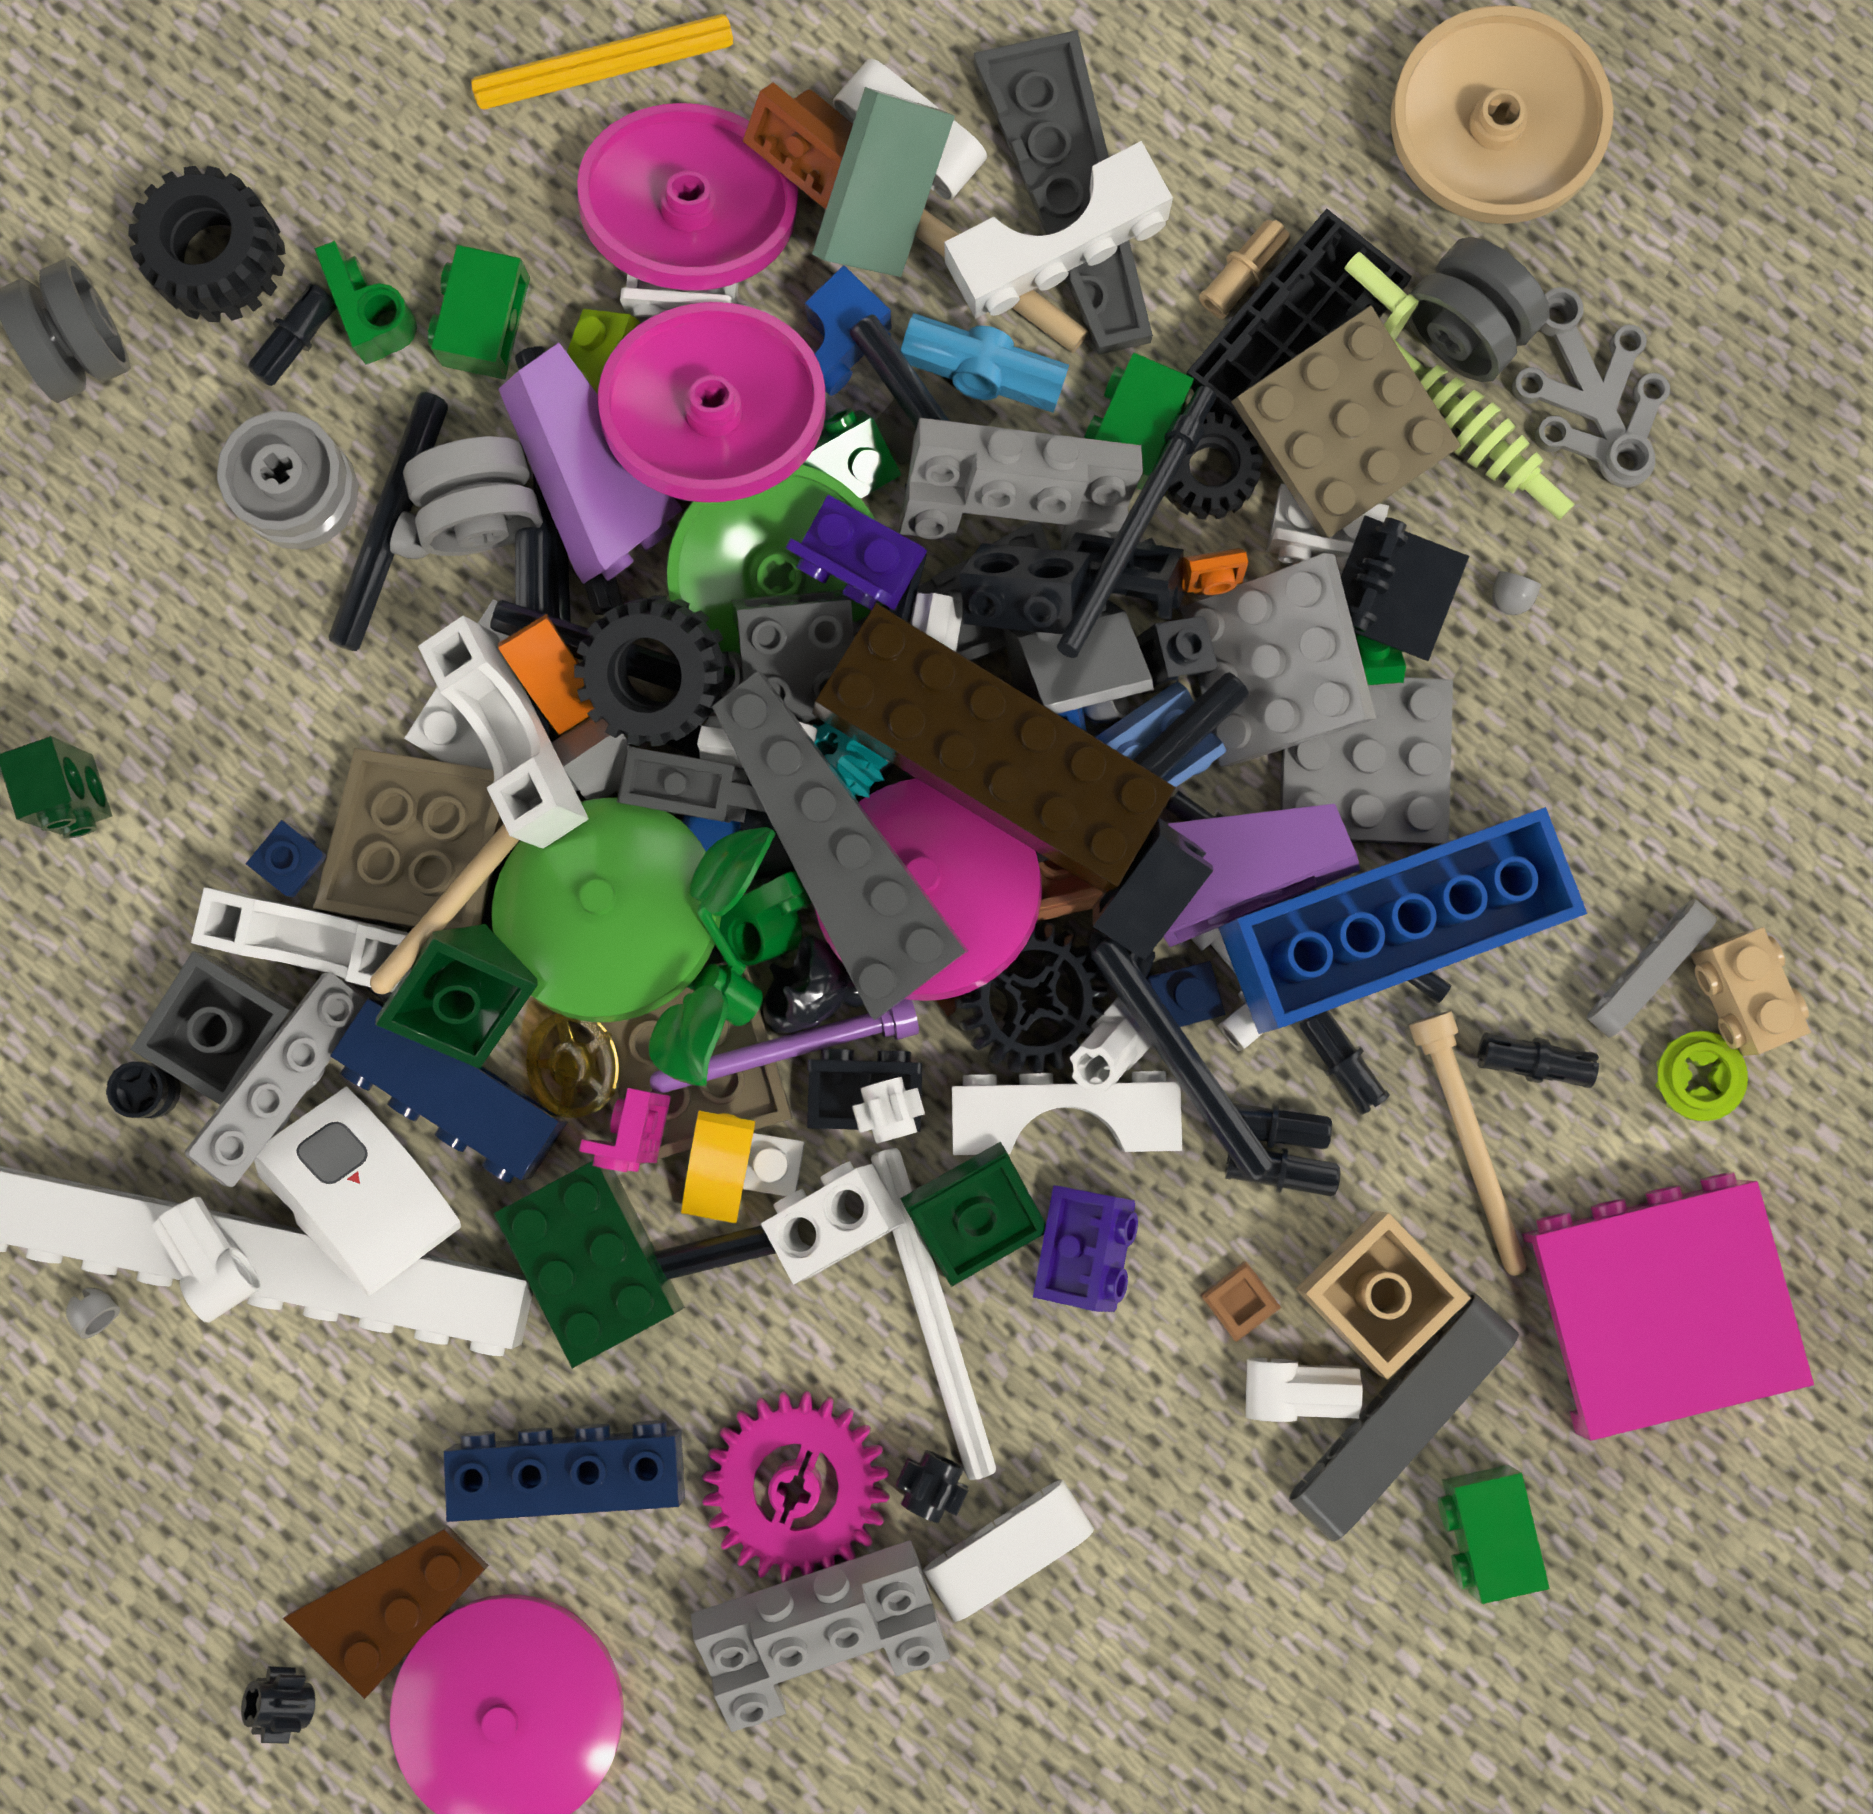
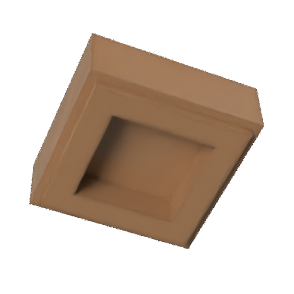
[1200,1261,1281,1342]

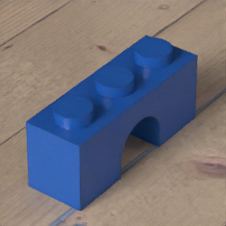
[805,265,892,396]

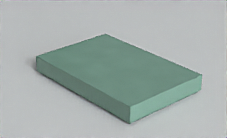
[812,87,955,277]

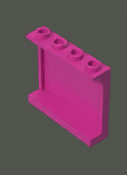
[1522,1172,1814,1441]

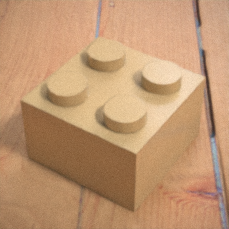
[1295,1211,1471,1380]

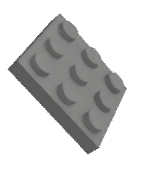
[1181,553,1376,767]
[1280,677,1453,846]

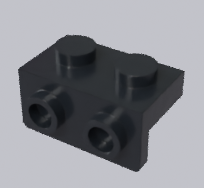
[807,1049,922,1132]

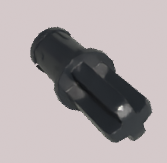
[248,283,337,386]
[1299,1010,1390,1115]
[1233,1103,1332,1150]
[1225,1148,1341,1197]

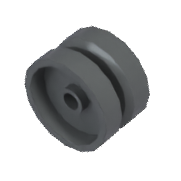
[1408,237,1550,382]
[0,257,131,403]

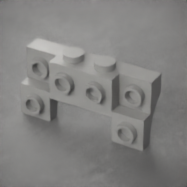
[899,418,1143,551]
[690,1540,951,1732]

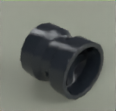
[106,1061,181,1119]

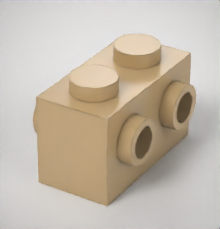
[1691,927,1811,1056]

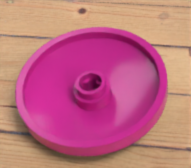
[577,103,798,290]
[598,302,826,502]
[815,778,1042,1001]
[390,1594,624,1814]

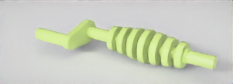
[1344,252,1575,521]

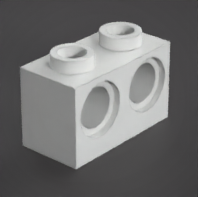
[761,1161,905,1285]

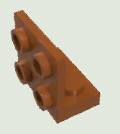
[742,82,853,209]

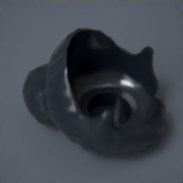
[761,934,864,1034]

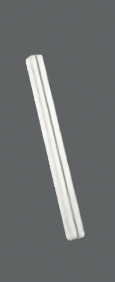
[871,1148,996,1480]

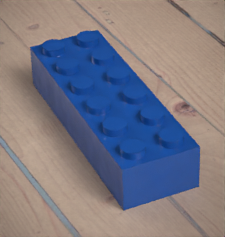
[1218,807,1588,1034]

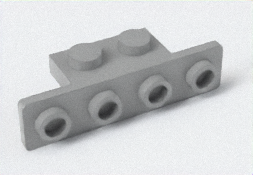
[185,972,366,1187]

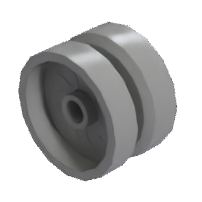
[217,411,359,550]
[403,436,543,556]

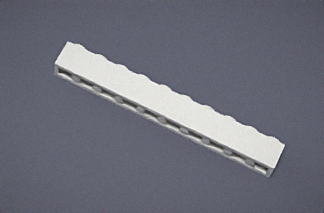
[0,1166,533,1356]

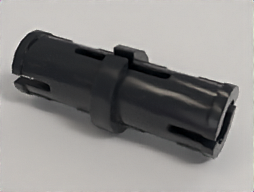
[1477,1032,1599,1088]

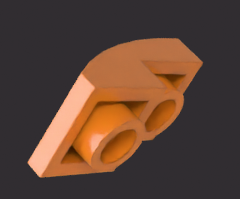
[1183,548,1248,595]
[498,614,594,735]

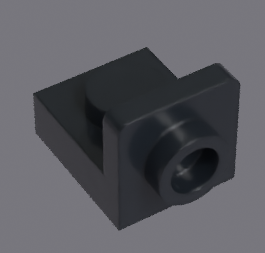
[1136,616,1217,695]

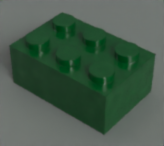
[493,1160,685,1369]

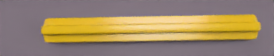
[471,14,733,110]

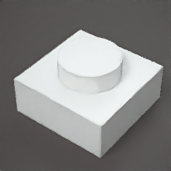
[743,1133,805,1196]

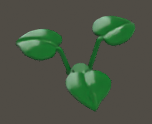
[649,827,776,1086]

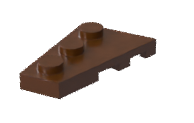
[282,1526,489,1699]

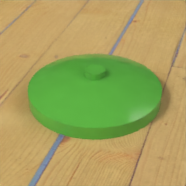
[666,465,882,676]
[492,798,721,1022]

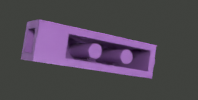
[498,343,683,584]
[1163,804,1360,947]

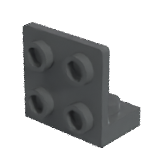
[731,590,854,718]

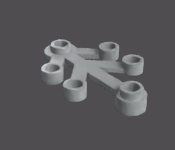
[1512,287,1670,488]

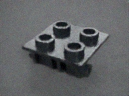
[1341,515,1470,662]

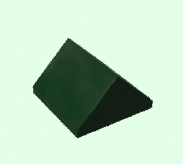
[375,924,538,1069]

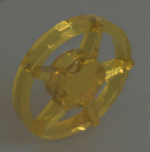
[526,1014,619,1118]

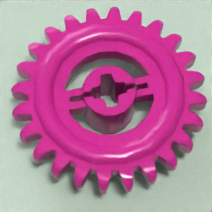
[702,1391,890,1583]

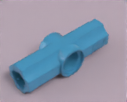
[900,313,1069,413]

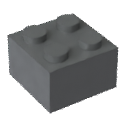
[130,951,296,1105]

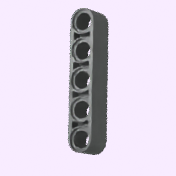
[1289,1293,1519,1542]

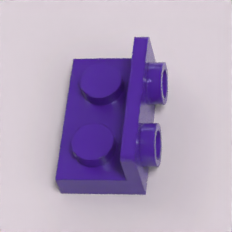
[785,495,928,610]
[1033,1185,1138,1312]

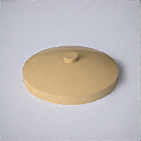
[1390,5,1614,224]

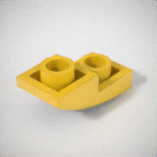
[681,1110,756,1223]

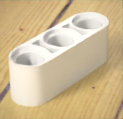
[833,58,987,200]
[923,1479,1094,1622]

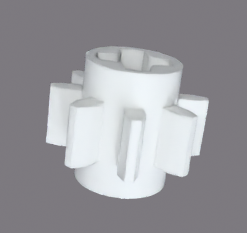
[852,1077,925,1144]

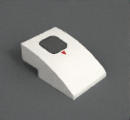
[254,1086,461,1297]

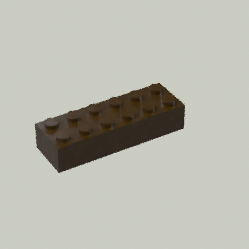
[812,603,1176,893]

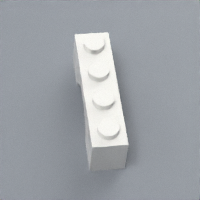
[944,141,1173,319]
[418,615,589,849]
[191,887,408,993]
[952,1071,1182,1155]

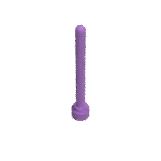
[650,999,919,1093]

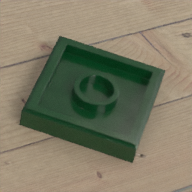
[900,1141,1046,1287]

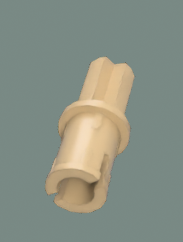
[1199,219,1290,320]

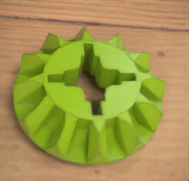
[1655,1031,1748,1121]

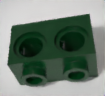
[0,736,112,838]

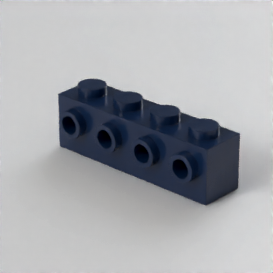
[330,998,568,1183]
[443,1420,685,1522]

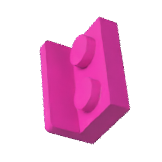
[579,1088,671,1172]

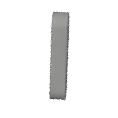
[1587,899,1717,1038]

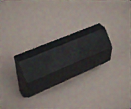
[1186,208,1412,439]

